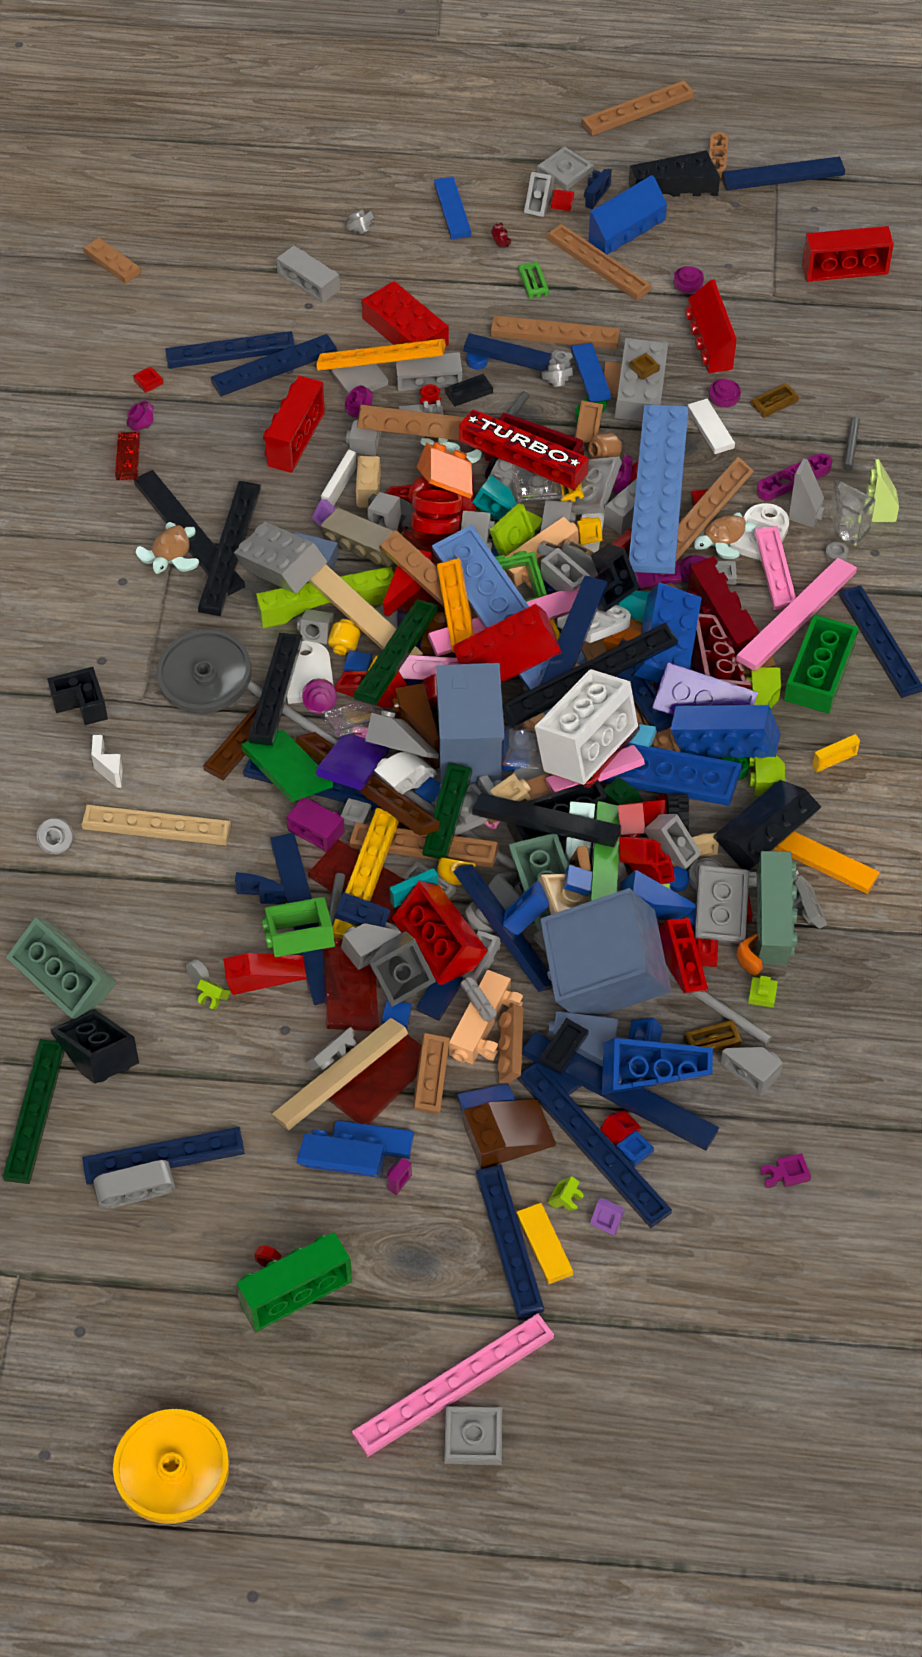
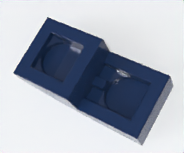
[235,872,286,905]

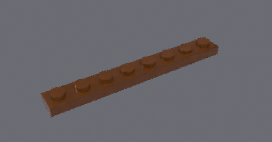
[296,732,440,836]

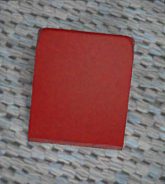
[601,1110,642,1146]

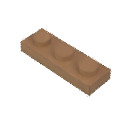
[84,238,141,284]
[497,1004,523,1084]
[412,1033,450,1115]

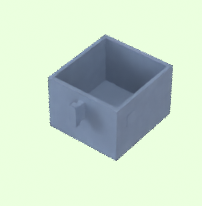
[436,663,504,786]
[540,888,672,1016]

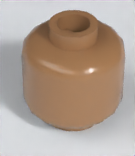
[588,433,622,459]

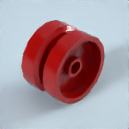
[410,489,463,534]

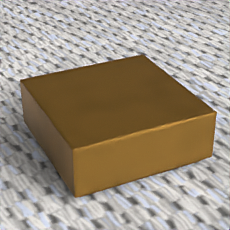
[629,353,660,380]

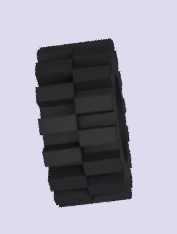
[666,794,689,832]

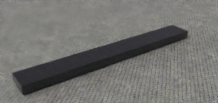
[134,470,245,596]
[198,481,261,616]
[502,622,678,728]

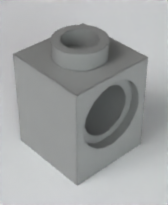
[297,609,334,644]

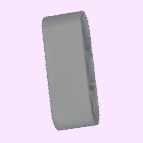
[93,1160,175,1209]

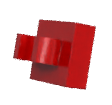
[695,938,718,967]

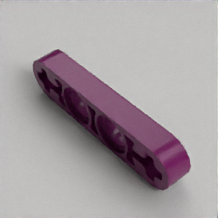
[757,453,832,501]

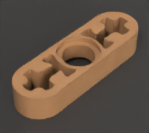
[709,132,729,179]

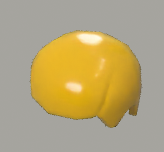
[437,858,476,885]

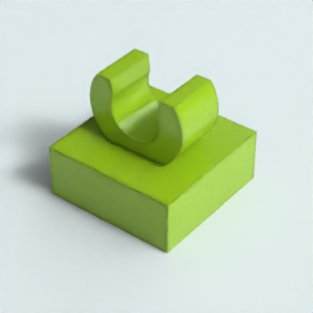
[748,976,778,1008]
[197,979,231,1009]
[547,1176,584,1211]

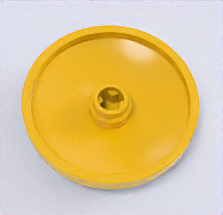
[113,1409,229,1524]

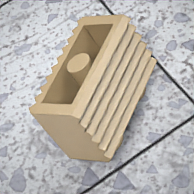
[356,456,381,508]

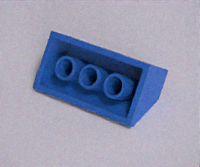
[588,175,667,255]

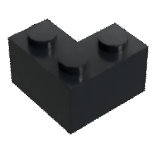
[591,544,640,612]
[47,667,108,725]

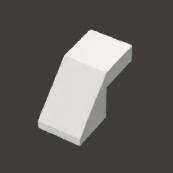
[91,735,123,788]

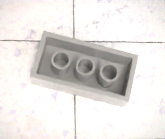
[614,338,668,422]
[234,522,327,594]

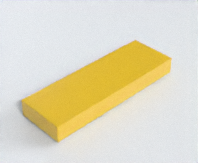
[516,1203,574,1285]

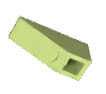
[864,459,899,522]

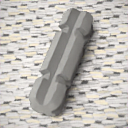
[461,977,497,1022]

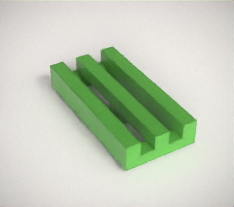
[518,262,549,299]

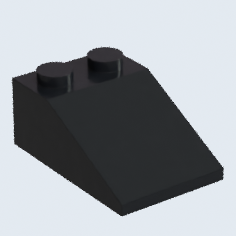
[51,1010,139,1084]

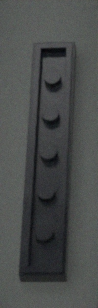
[248,633,303,746]
[472,793,622,848]

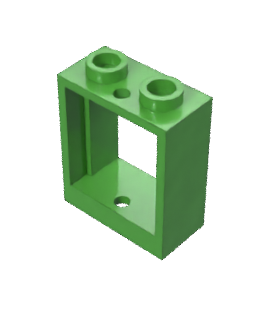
[495,551,547,602]
[262,897,335,957]

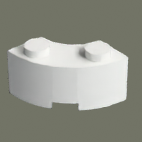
[374,752,438,795]

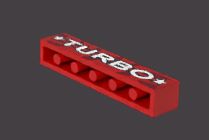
[459,409,589,490]

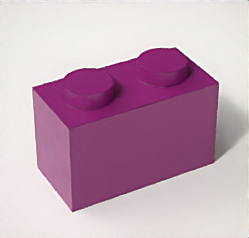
[287,798,345,852]

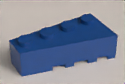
[602,1038,713,1095]

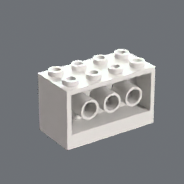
[535,669,638,785]

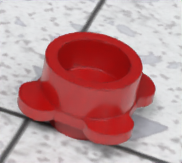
[419,384,441,404]

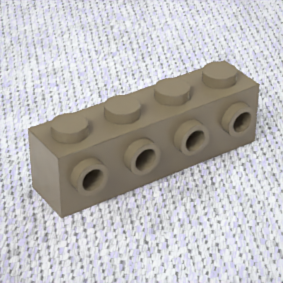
[320,508,393,567]

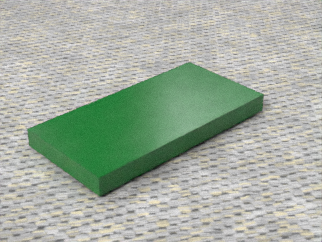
[242,729,333,802]

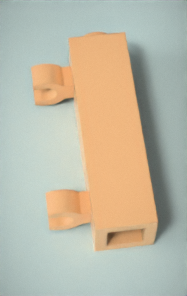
[504,517,579,590]
[449,970,523,1065]

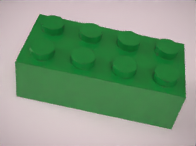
[784,614,859,714]
[236,1232,353,1333]

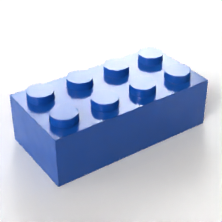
[633,582,702,684]
[671,705,780,758]

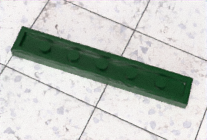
[353,599,439,706]
[3,1039,65,1184]

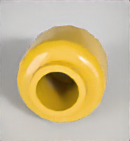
[327,619,361,656]

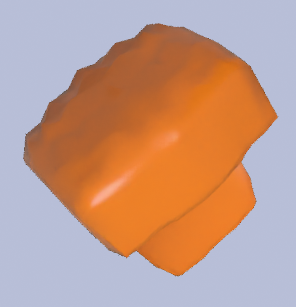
[736,934,763,977]

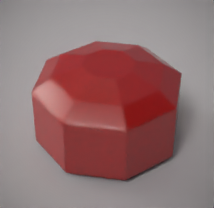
[254,1245,282,1267]

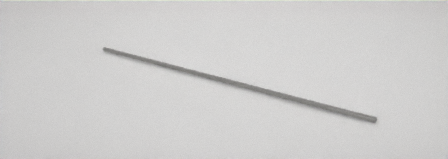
[247,681,772,1045]

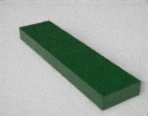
[422,763,473,859]

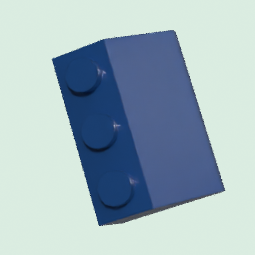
[297,1130,386,1178]

